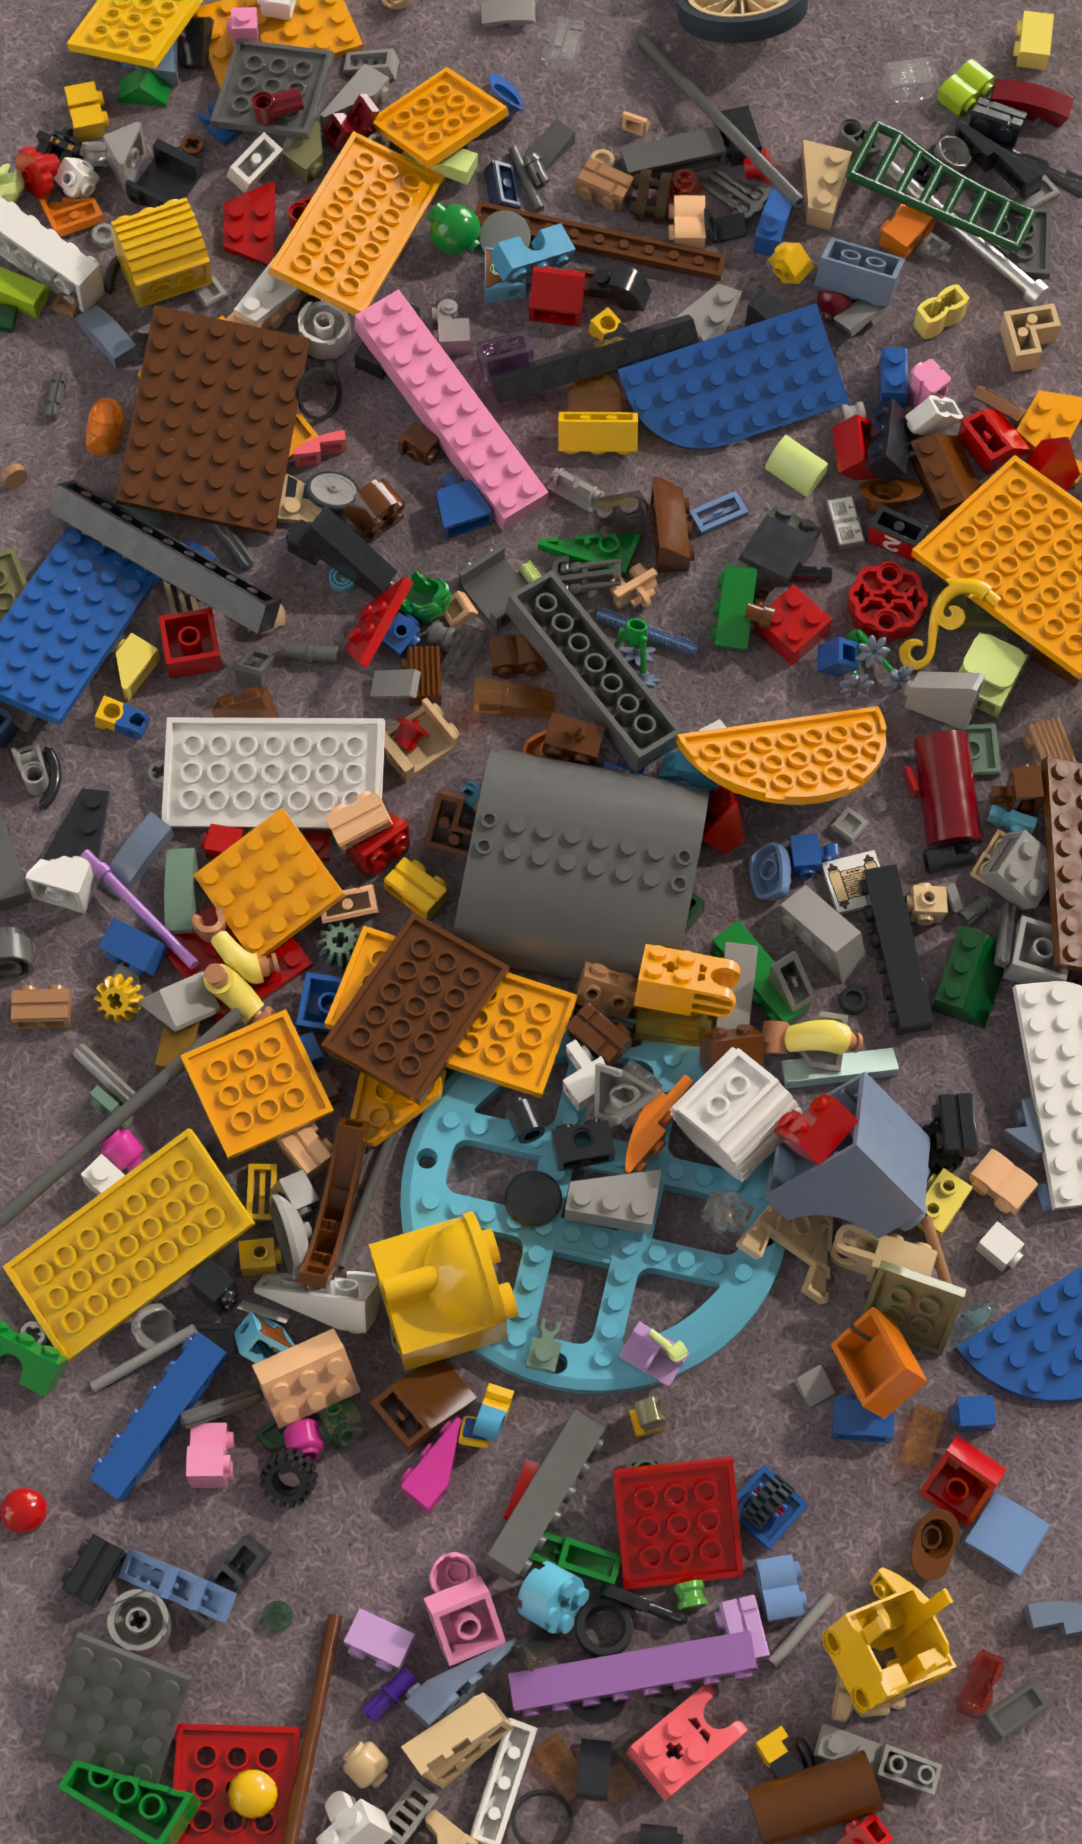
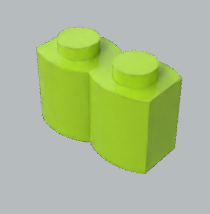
[937,59,995,117]

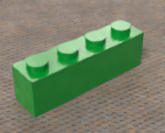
[711,920,810,1025]

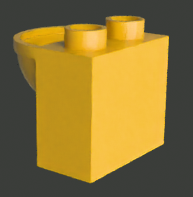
[369,1210,519,1371]

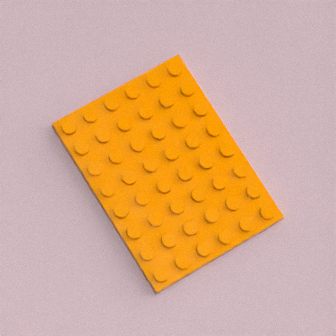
[911,455,1082,680]

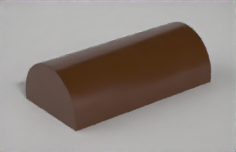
[746,1750,884,1844]

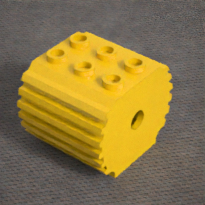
[111,198,212,308]

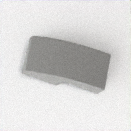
[481,0,535,28]
[833,299,892,337]

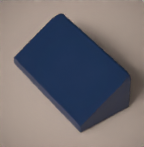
[484,160,522,209]

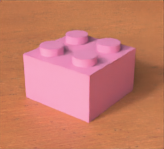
[423,1576,506,1666]

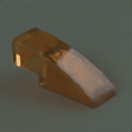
[473,678,556,719]

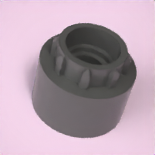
[0,927,33,981]

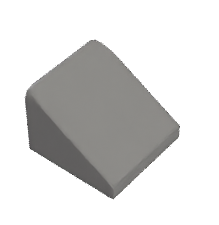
[794,1364,835,1408]

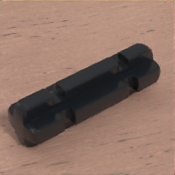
[788,566,832,583]

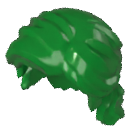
[398,572,451,624]

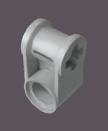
[11,740,50,796]

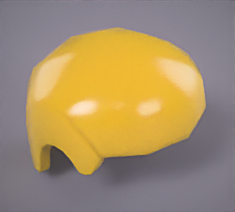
[227,1770,277,1819]

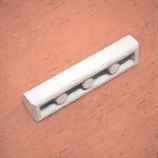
[469,1718,538,1844]

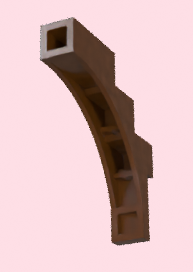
[297,1117,370,1290]

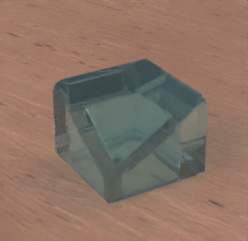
[958,1299,996,1333]

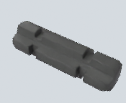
[44,371,68,421]

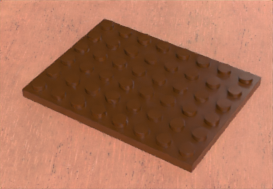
[116,305,310,536]

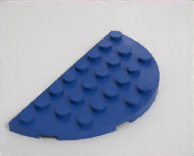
[955,1266,1082,1403]

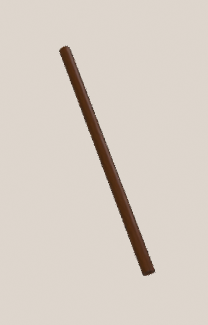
[282,1614,343,1844]

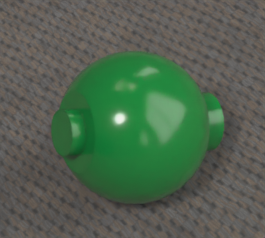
[426,202,481,256]

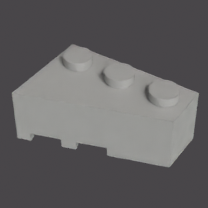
[564,1169,662,1235]

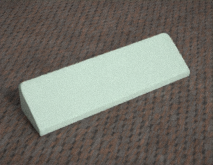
[781,1048,899,1089]

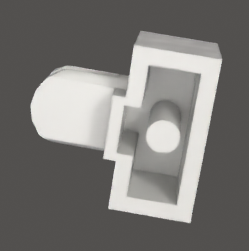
[316,1791,394,1844]

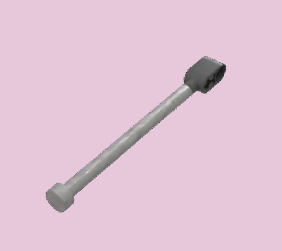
[837,118,1051,307]

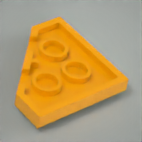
[350,1069,446,1147]

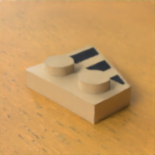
[278,474,333,525]

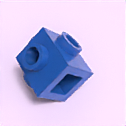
[381,612,421,658]

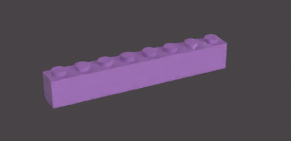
[508,1630,758,1718]

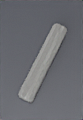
[73,1044,136,1104]

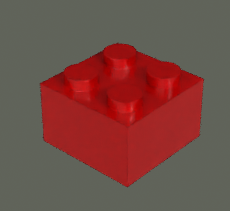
[754,585,833,666]
[158,608,223,679]

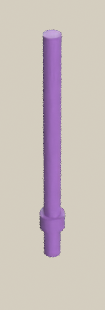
[81,849,199,969]

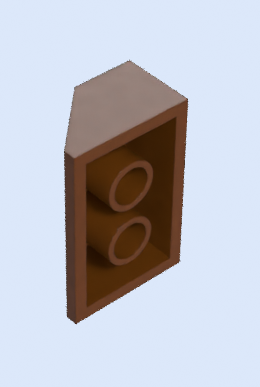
[908,433,981,522]
[650,477,695,573]

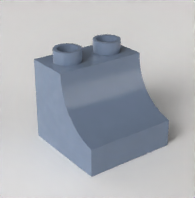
[765,1071,930,1239]

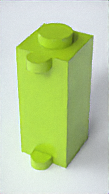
[0,266,51,319]

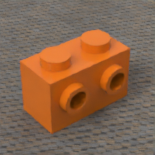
[879,204,936,259]

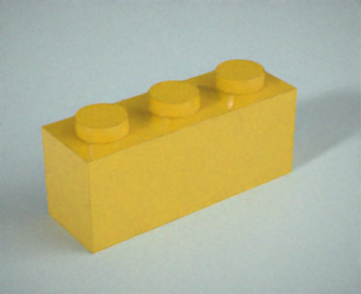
[558,412,638,455]

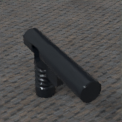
[912,145,943,191]

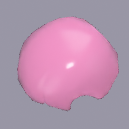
[429,1552,477,1593]

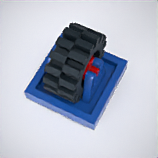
[737,1465,809,1551]

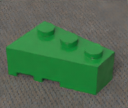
[710,565,757,653]

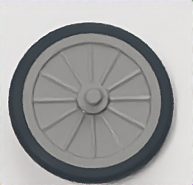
[305,471,360,511]

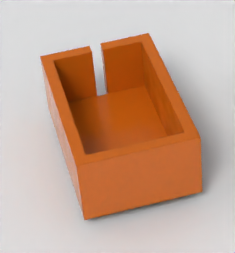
[830,1306,927,1419]

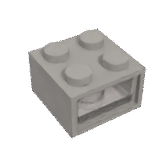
[979,829,1049,910]

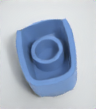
[749,842,792,902]

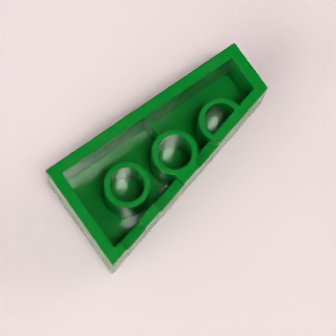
[58,1760,202,1844]

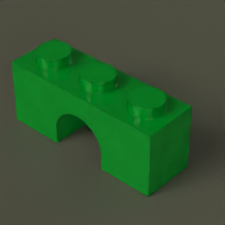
[0,1320,68,1396]

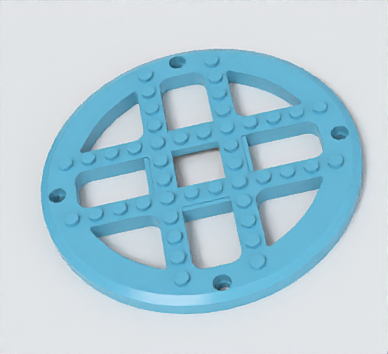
[400,1016,785,1395]

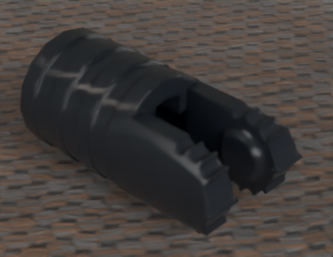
[923,841,978,874]

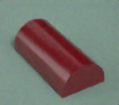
[914,730,983,847]

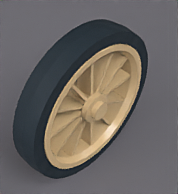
[676,0,808,43]

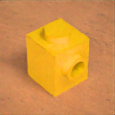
[768,242,815,284]
[238,1238,282,1277]

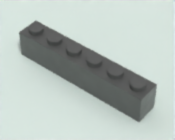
[481,1410,605,1583]

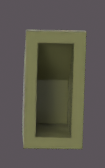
[283,121,324,183]

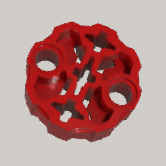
[847,561,928,643]

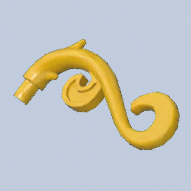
[899,578,1002,670]

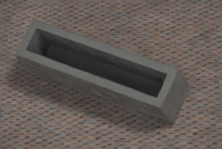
[619,126,726,179]

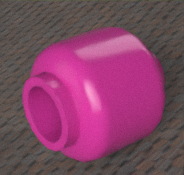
[100,1129,143,1172]
[284,1417,325,1463]

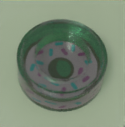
[262,1601,293,1633]

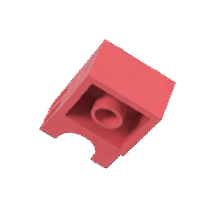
[626,1685,747,1803]

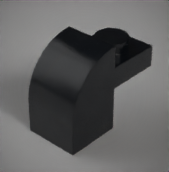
[588,263,652,312]

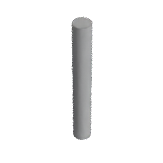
[767,1592,836,1668]

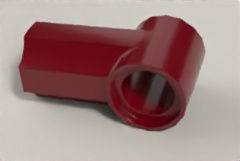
[251,87,304,126]

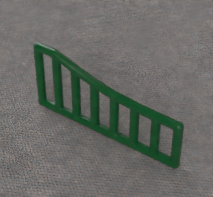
[845,121,1036,253]

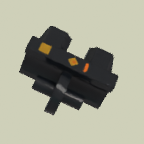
[36,126,84,163]

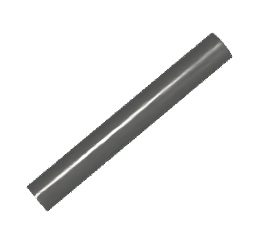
[508,146,544,212]

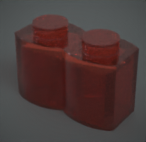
[956,1649,1004,1720]

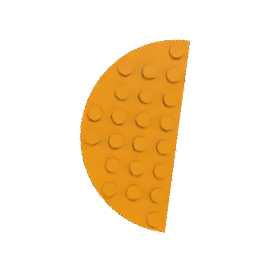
[675,706,886,805]

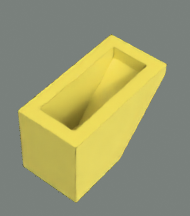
[116,633,161,701]

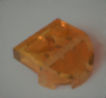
[567,374,623,412]

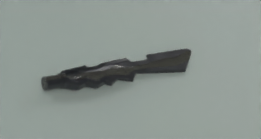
[991,140,1082,198]

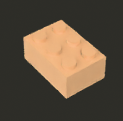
[252,1328,361,1429]

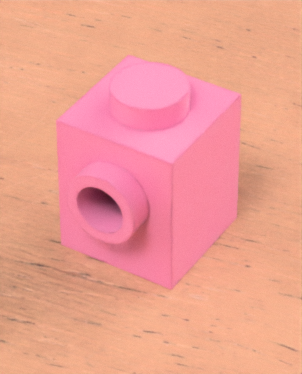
[227,7,259,47]

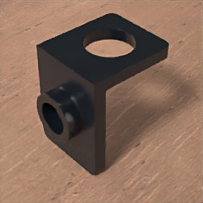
[704,208,747,243]

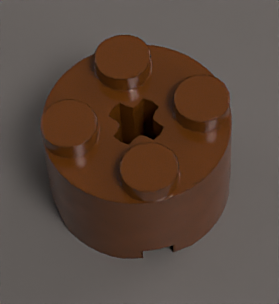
[344,478,405,541]

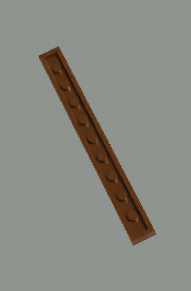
[475,201,727,282]

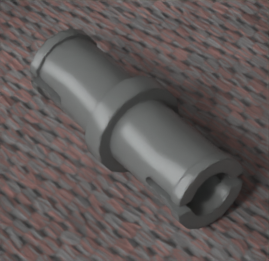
[283,642,340,664]

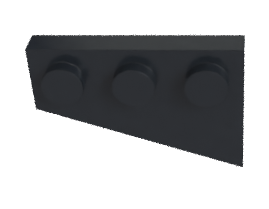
[43,788,110,870]

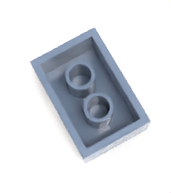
[814,237,905,307]

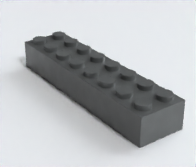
[505,570,683,773]

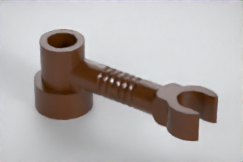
[744,589,776,629]

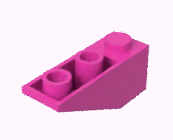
[400,1417,462,1514]

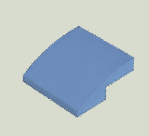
[965,1492,1051,1577]

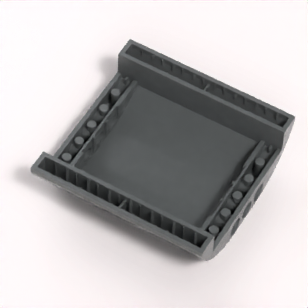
[453,747,709,981]

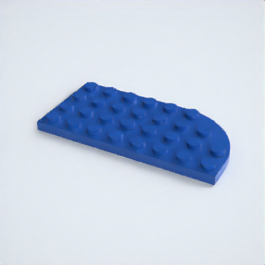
[617,303,850,450]

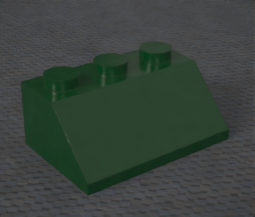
[931,925,1004,1029]

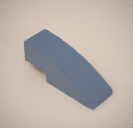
[75,305,138,370]
[99,812,174,900]
[1023,1601,1082,1639]

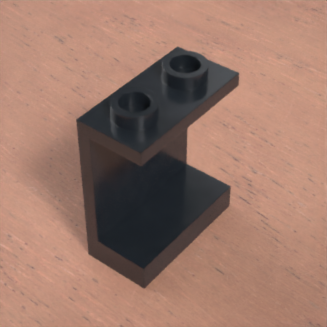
[125,139,203,208]

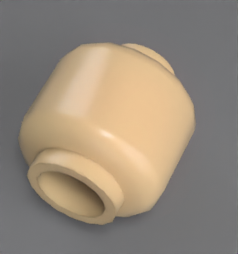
[343,1741,389,1789]

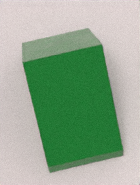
[117,66,171,107]

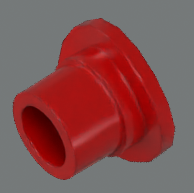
[744,148,775,184]
[393,717,431,752]

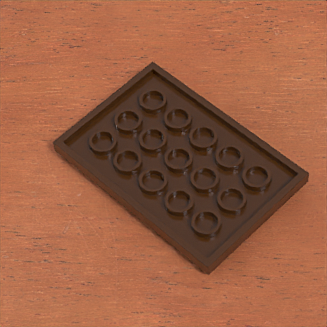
[321,912,510,1105]

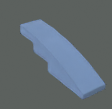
[119,1549,237,1623]

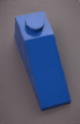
[753,188,793,257]

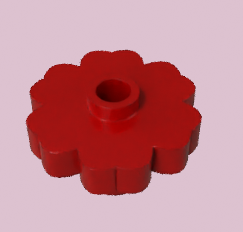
[15,146,61,199]

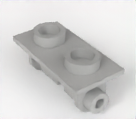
[547,468,606,514]

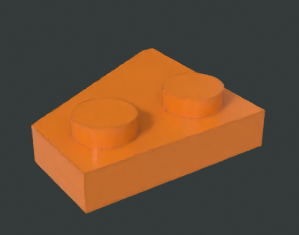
[39,198,105,238]

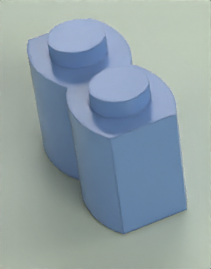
[754,1554,808,1624]

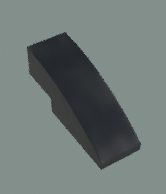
[186,1535,272,1629]

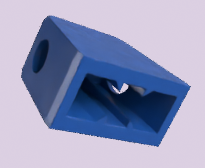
[436,473,492,540]

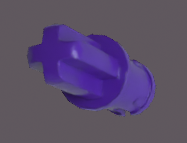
[363,1667,418,1722]

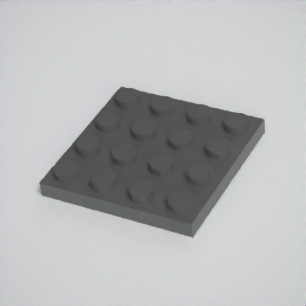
[210,39,335,140]
[40,1632,193,1784]

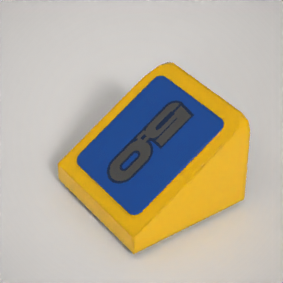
[458,1416,490,1449]

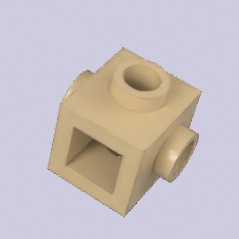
[904,883,948,925]

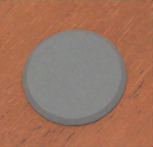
[480,210,531,252]

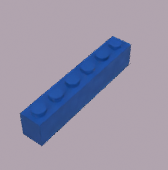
[89,1332,231,1502]

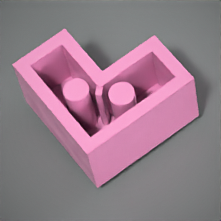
[186,1423,234,1488]

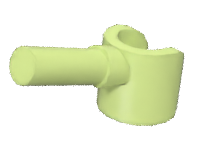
[648,1329,688,1362]

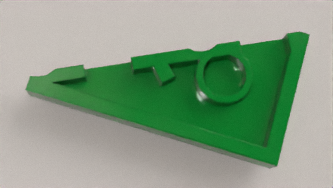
[537,530,642,578]

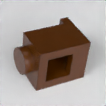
[398,422,440,466]

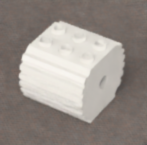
[670,1047,803,1182]

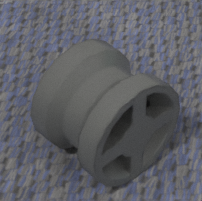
[427,621,457,653]

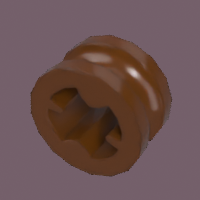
[181,134,204,159]

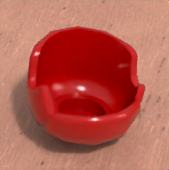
[0,1488,47,1534]

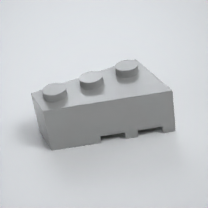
[780,885,867,983]

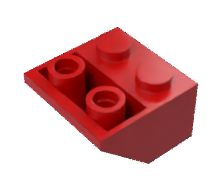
[529,266,585,327]
[957,408,1031,475]
[346,812,410,878]

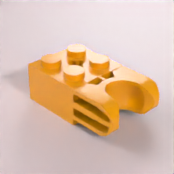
[634,944,741,1017]

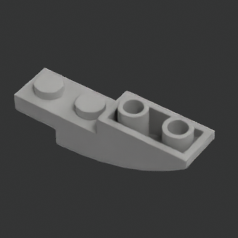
[814,1724,942,1795]

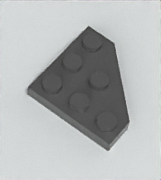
[975,204,1052,279]

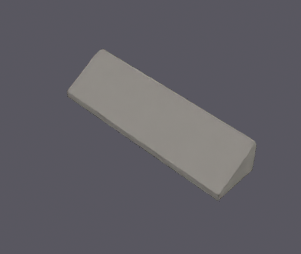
[716,942,758,1030]

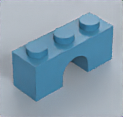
[489,224,576,282]

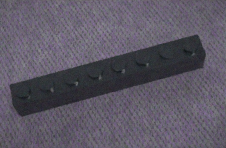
[489,314,699,404]

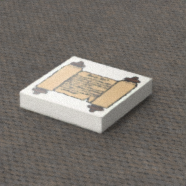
[821,850,880,915]

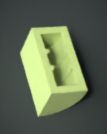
[765,435,828,497]

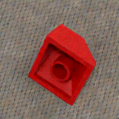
[702,785,745,855]

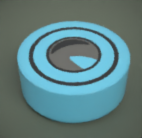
[329,569,355,593]

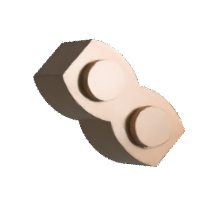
[668,195,706,249]
[969,1149,1038,1215]

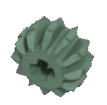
[317,920,361,970]

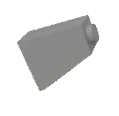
[903,671,986,731]

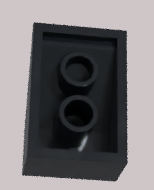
[738,505,823,583]

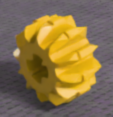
[94,974,144,1023]

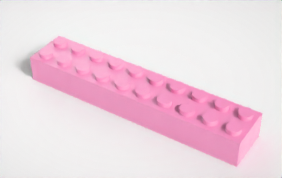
[354,289,548,531]

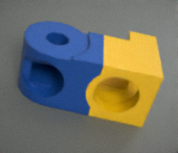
[95,695,150,740]

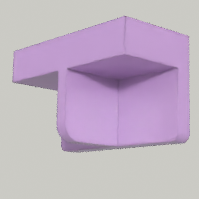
[619,1321,690,1386]

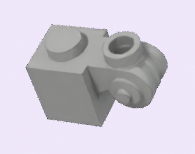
[432,299,470,355]

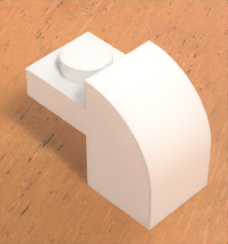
[562,1039,605,1112]

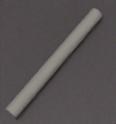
[90,1324,197,1392]

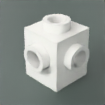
[53,157,100,199]

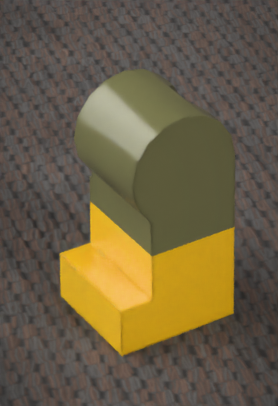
[629,1396,666,1438]

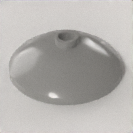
[269,1194,312,1280]

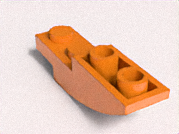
[624,1074,694,1174]

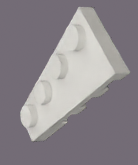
[234,253,300,327]

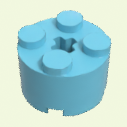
[518,1561,589,1634]

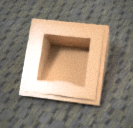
[622,111,651,137]
[443,591,479,627]

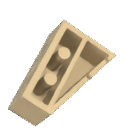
[800,139,852,230]
[401,1693,514,1789]

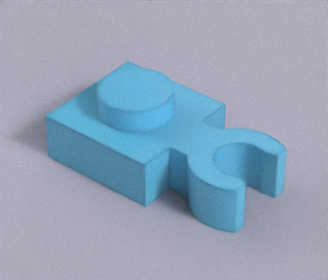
[986,805,1038,835]

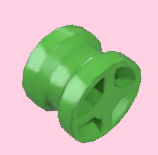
[674,1580,708,1612]

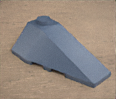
[405,1638,519,1729]

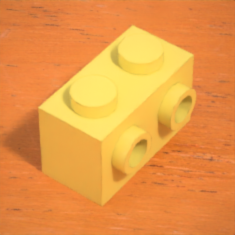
[1013,11,1054,71]
[916,1168,973,1239]

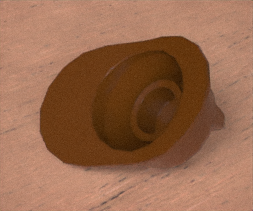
[859,478,923,514]
[910,1509,960,1581]

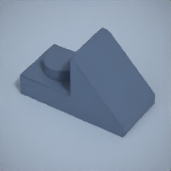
[1001,1098,1044,1161]

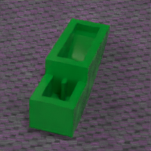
[528,1532,621,1585]

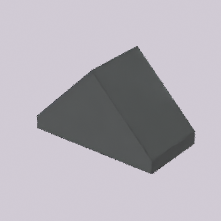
[235,648,276,689]
[767,951,816,1013]

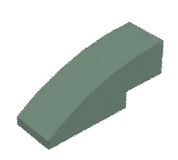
[164,848,199,934]

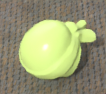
[0,163,25,202]

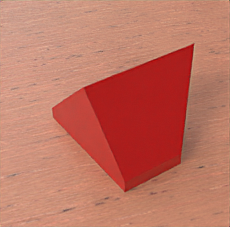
[1026,437,1082,492]

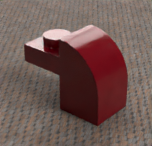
[322,93,380,150]

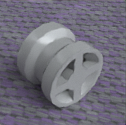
[82,141,108,166]
[840,401,866,422]

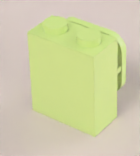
[958,632,1028,718]

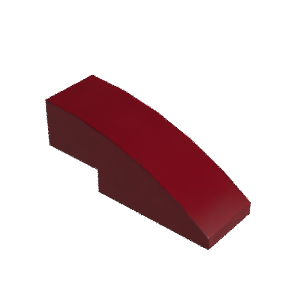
[990,79,1075,128]

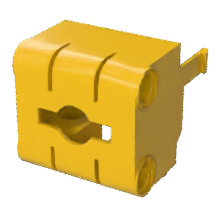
[822,1586,956,1713]

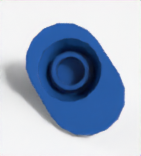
[487,73,525,119]

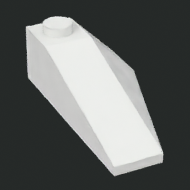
[254,1271,381,1334]

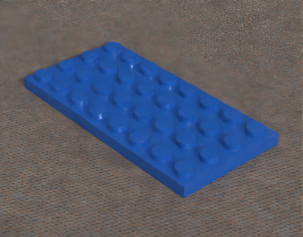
[0,526,160,726]

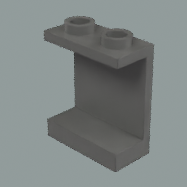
[458,545,527,631]

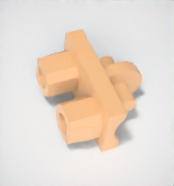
[609,563,658,610]

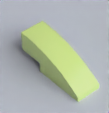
[402,148,478,185]

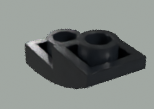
[576,1738,612,1801]

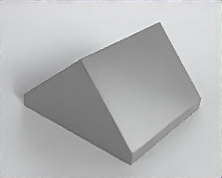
[103,122,146,193]
[139,971,220,1032]

